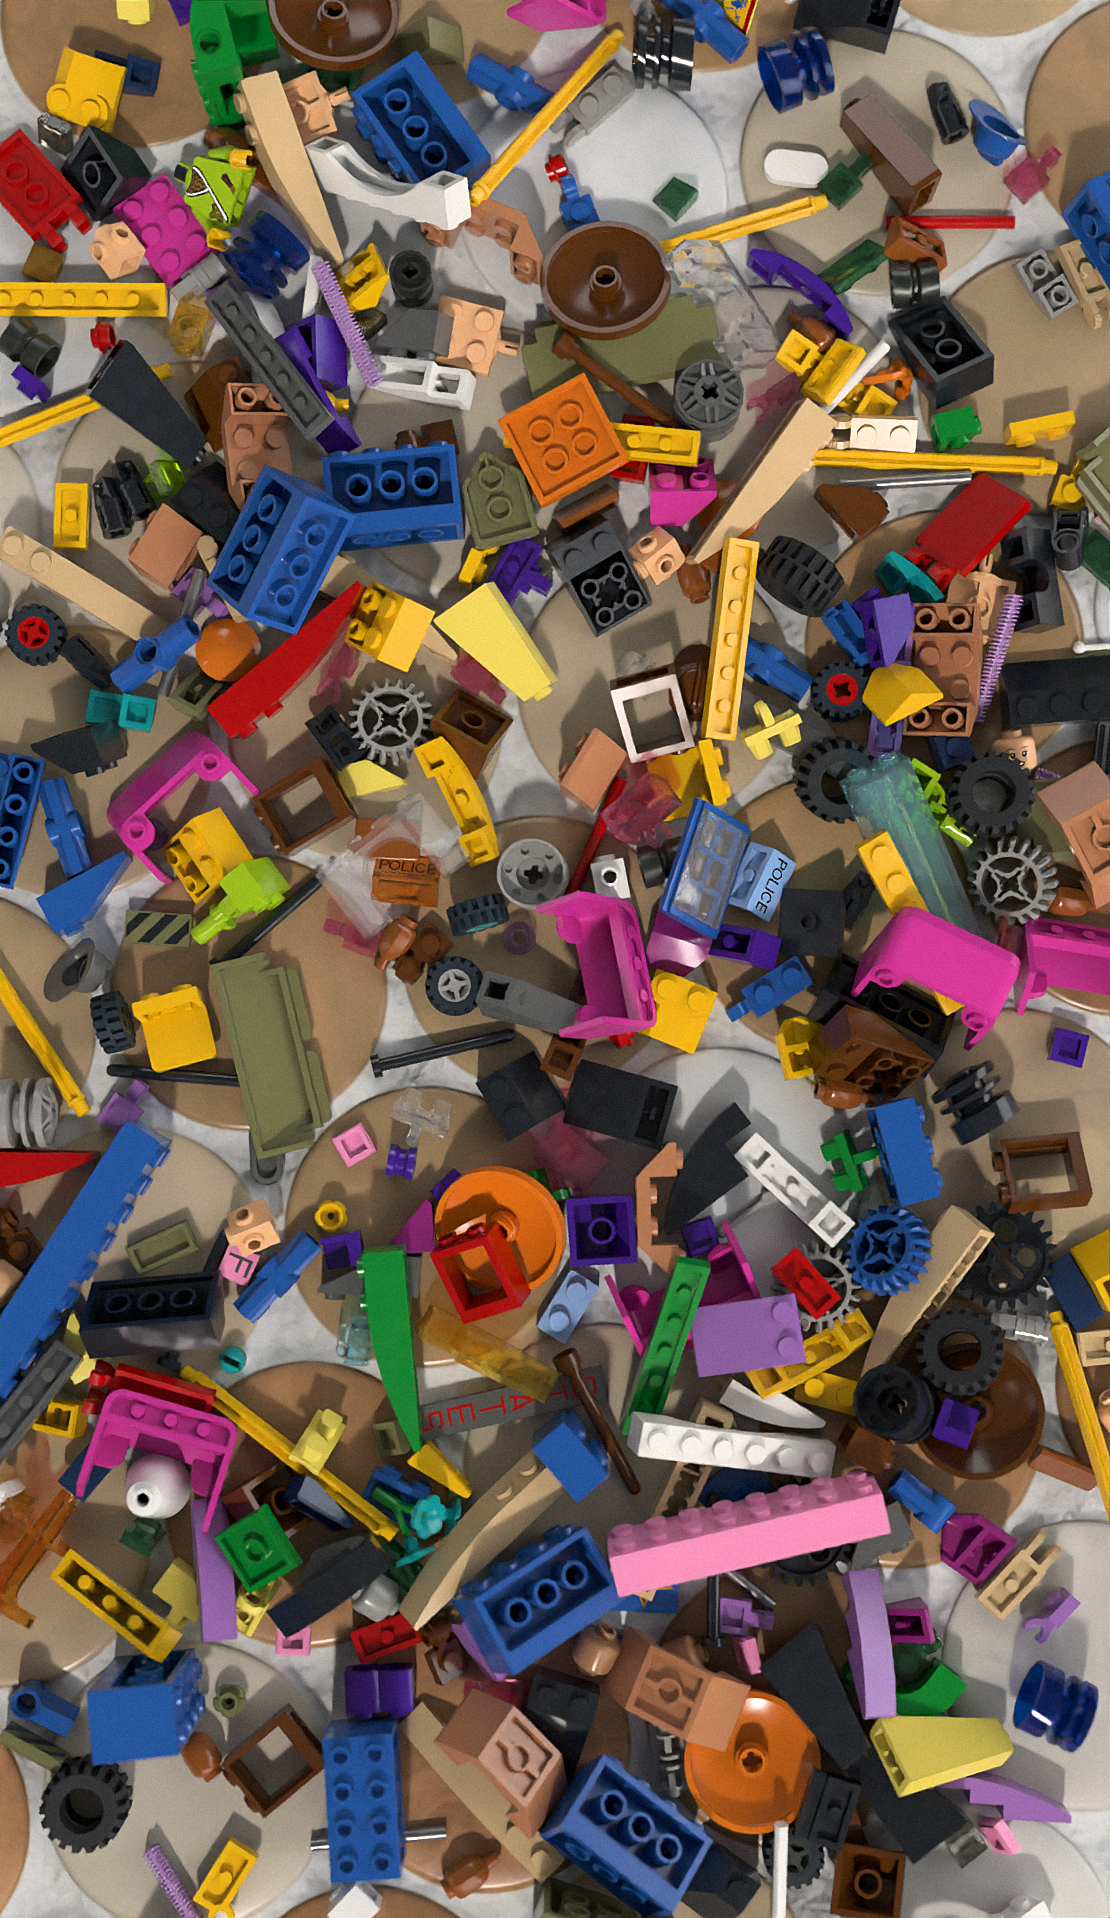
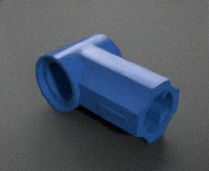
[885,1467,957,1534]
[10,1679,81,1737]

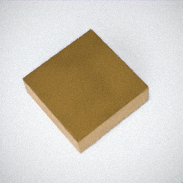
[21,243,66,283]

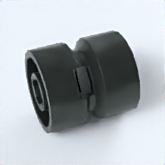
[389,250,434,308]
[889,261,940,309]
[0,316,62,379]
[636,836,691,889]

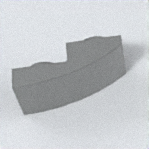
[1012,247,1079,320]

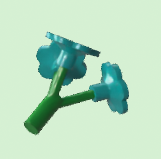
[372,1485,461,1568]

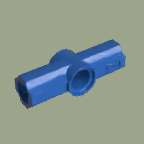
[660,0,750,64]
[466,52,555,117]
[110,614,202,694]
[744,635,815,704]
[39,777,94,880]
[233,1230,323,1323]

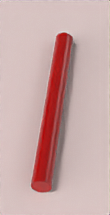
[885,215,1015,229]
[564,776,627,896]

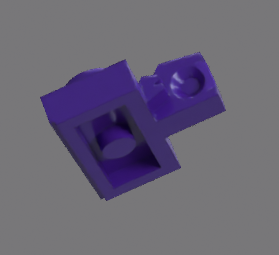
[486,539,553,606]

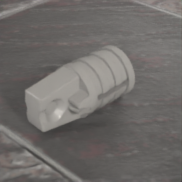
[171,252,230,306]
[988,1309,1051,1347]

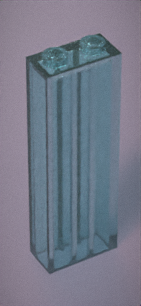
[839,752,983,937]

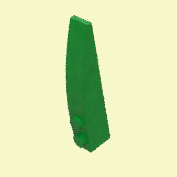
[357,1244,423,1452]

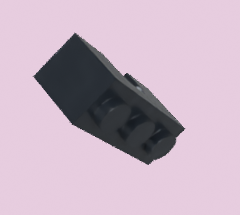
[1000,527,1065,634]

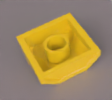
[46,46,127,133]
[635,969,718,1055]

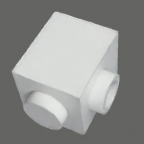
[590,854,631,900]
[327,1881,383,1918]

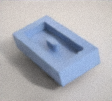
[536,1269,599,1344]

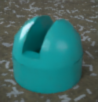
[219,1346,247,1374]

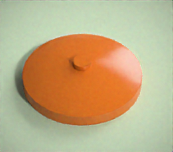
[435,1166,566,1292]
[684,1689,821,1834]

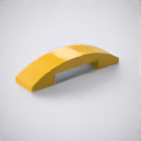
[774,329,898,416]
[413,736,499,868]
[745,1308,875,1400]

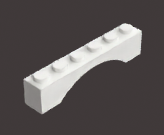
[304,135,471,230]
[627,1412,836,1478]

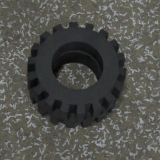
[755,536,844,618]
[793,736,882,824]
[945,751,1036,840]
[916,1307,1005,1397]
[39,1754,133,1854]

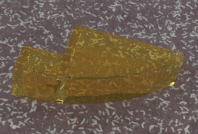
[415,1303,560,1404]

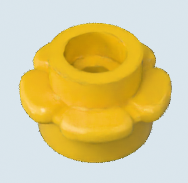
[315,1200,348,1233]

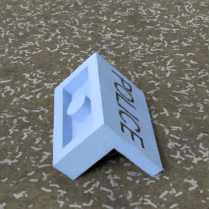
[728,842,797,922]

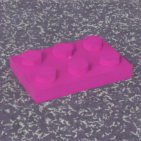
[111,173,221,290]

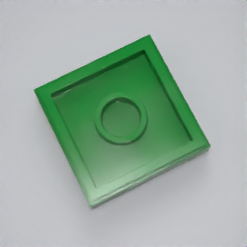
[213,1503,303,1595]

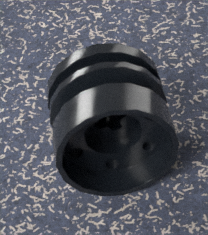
[632,16,695,91]
[930,1060,1021,1145]
[853,1364,941,1444]

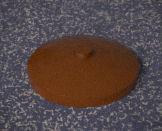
[268,0,398,71]
[540,221,671,341]
[917,1343,1045,1481]

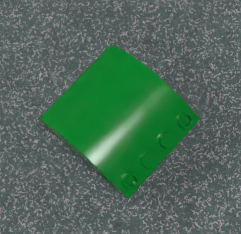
[190,0,280,130]

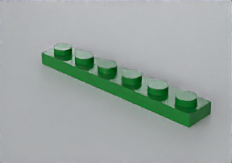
[620,1255,711,1436]

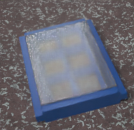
[658,798,751,940]

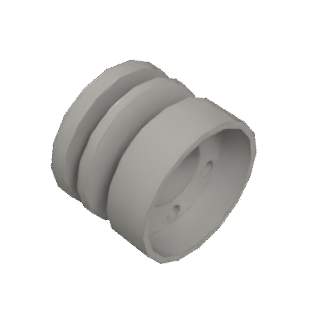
[497,839,569,910]
[0,1078,58,1148]

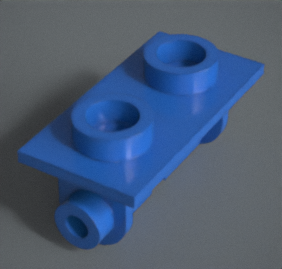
[821,598,869,669]

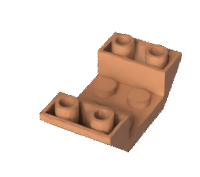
[420,190,543,286]
[221,382,293,512]
[903,603,983,737]
[1035,761,1110,909]
[634,1141,686,1275]
[602,1625,752,1751]
[433,1688,568,1839]

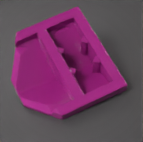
[645,908,712,977]
[940,1513,1017,1586]

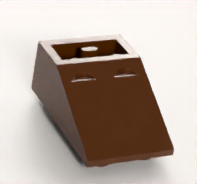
[808,1005,934,1098]

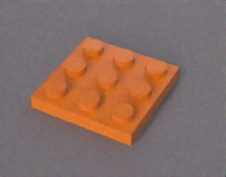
[497,372,630,508]

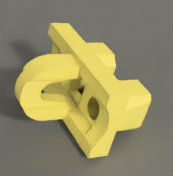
[737,700,802,760]
[288,1409,347,1476]
[235,1578,282,1637]

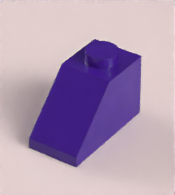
[858,593,915,668]
[708,923,782,971]

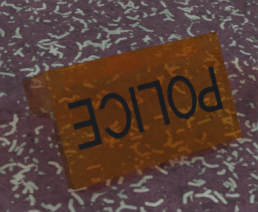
[372,855,443,908]

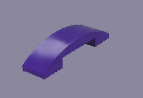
[746,248,853,342]
[275,326,362,454]

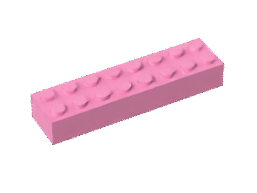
[606,1469,891,1597]

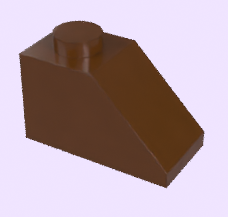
[813,484,890,545]

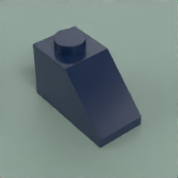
[924,736,975,774]

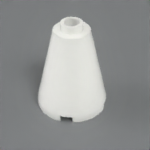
[124,1453,192,1520]

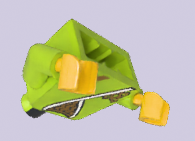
[174,145,257,251]

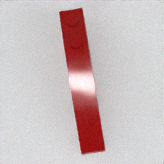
[206,581,367,740]
[0,1149,101,1187]

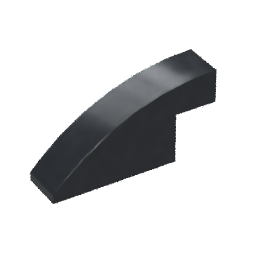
[663,1102,751,1236]
[266,1534,392,1639]

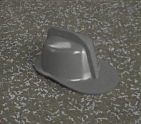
[43,938,114,1002]

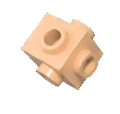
[89,221,146,280]
[628,525,685,585]
[225,1198,281,1257]

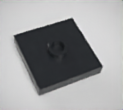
[778,888,848,958]

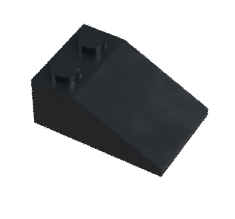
[888,295,994,410]
[521,1664,600,1784]

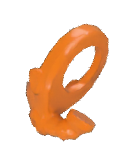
[862,358,914,401]

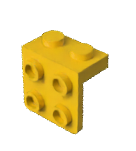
[646,738,731,822]
[131,984,217,1072]

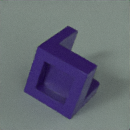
[319,1229,365,1270]
[932,1397,979,1450]

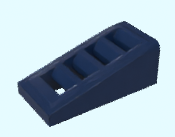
[282,1473,354,1532]

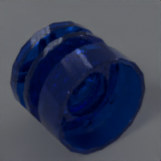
[756,25,835,114]
[222,210,310,301]
[1013,1660,1099,1753]

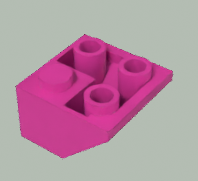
[648,456,717,526]

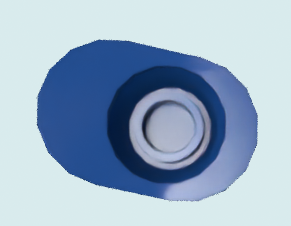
[968,99,1028,166]

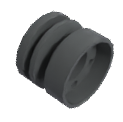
[672,359,744,443]

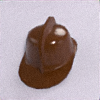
[668,645,711,722]

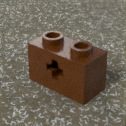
[835,1416,896,1476]

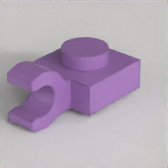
[172,567,230,620]
[96,1079,150,1134]
[1022,1587,1081,1644]
[720,1594,774,1636]

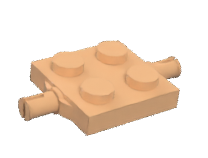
[282,70,351,146]
[435,295,520,377]
[945,554,1017,646]

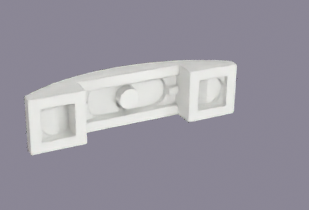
[734,1132,855,1248]

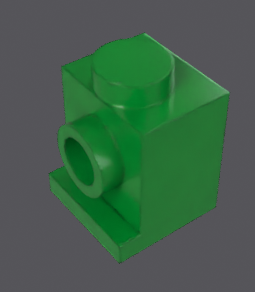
[928,406,982,453]

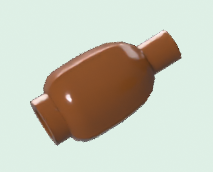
[203,126,258,164]
[786,310,836,356]
[677,544,711,604]
[1047,885,1102,917]
[373,913,419,972]
[814,1078,876,1109]
[181,1731,223,1783]
[440,1850,501,1899]

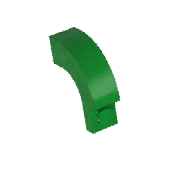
[841,1656,968,1717]

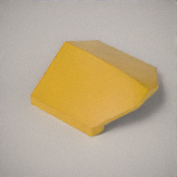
[333,243,390,314]
[862,663,943,727]
[775,1016,825,1081]

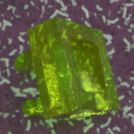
[145,460,186,499]

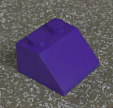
[284,313,348,393]
[566,1194,639,1267]

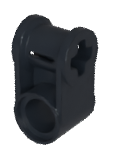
[1052,506,1089,571]

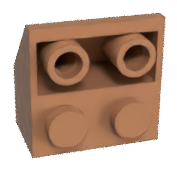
[128,503,204,595]
[558,727,628,813]

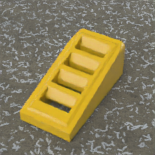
[30,1396,89,1439]
[407,1439,473,1499]

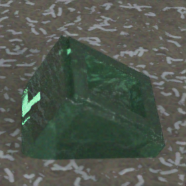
[652,177,699,222]

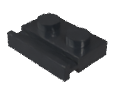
[792,1767,862,1852]

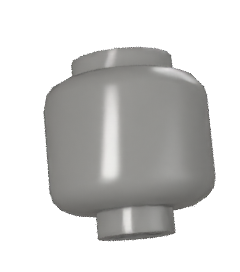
[350,1574,401,1622]

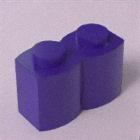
[344,1662,416,1719]

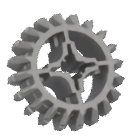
[347,677,435,766]
[967,836,1059,926]
[771,1241,862,1333]

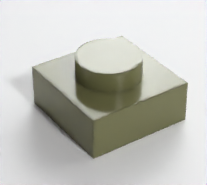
[372,1419,412,1457]

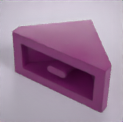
[388,1198,437,1254]
[885,1597,935,1643]

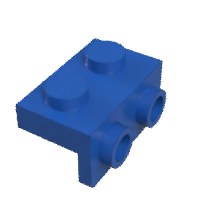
[361,1464,437,1533]

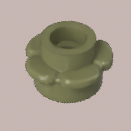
[213,1684,246,1718]

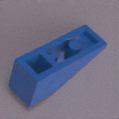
[36,851,133,937]

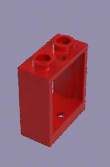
[429,1221,531,1325]

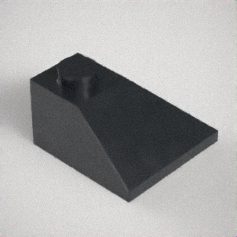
[60,125,152,222]
[680,1832,761,1918]

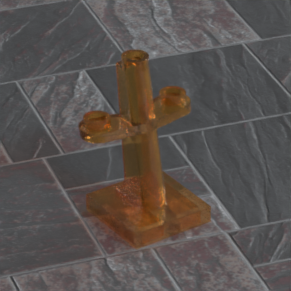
[0,1489,78,1629]

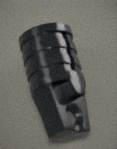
[926,82,970,145]
[111,460,158,522]
[92,477,132,540]
[59,633,114,691]
[843,871,876,933]

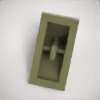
[397,16,464,66]
[168,665,227,724]

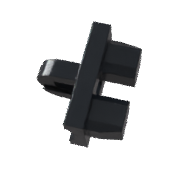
[305,704,367,772]

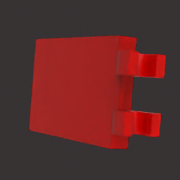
[0,128,93,254]
[904,472,1031,592]
[81,1359,217,1415]

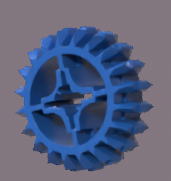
[844,1205,934,1296]

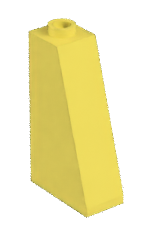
[433,582,558,702]
[868,1716,1014,1797]

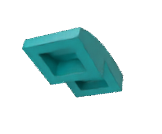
[874,551,944,603]
[84,689,156,732]

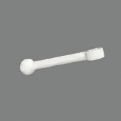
[1073,641,1110,654]

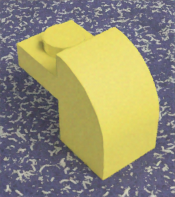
[152,1557,200,1632]

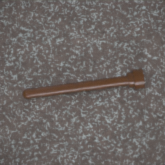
[552,330,687,430]
[552,1347,641,1495]

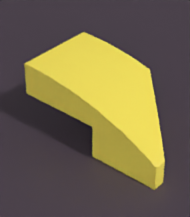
[337,759,408,800]
[61,1309,103,1385]

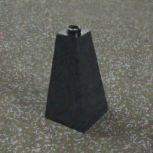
[83,339,207,468]
[759,1623,871,1770]
[845,1737,968,1865]

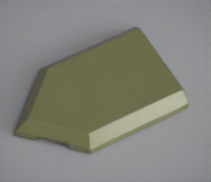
[459,449,540,551]

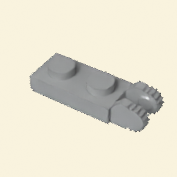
[549,65,635,148]

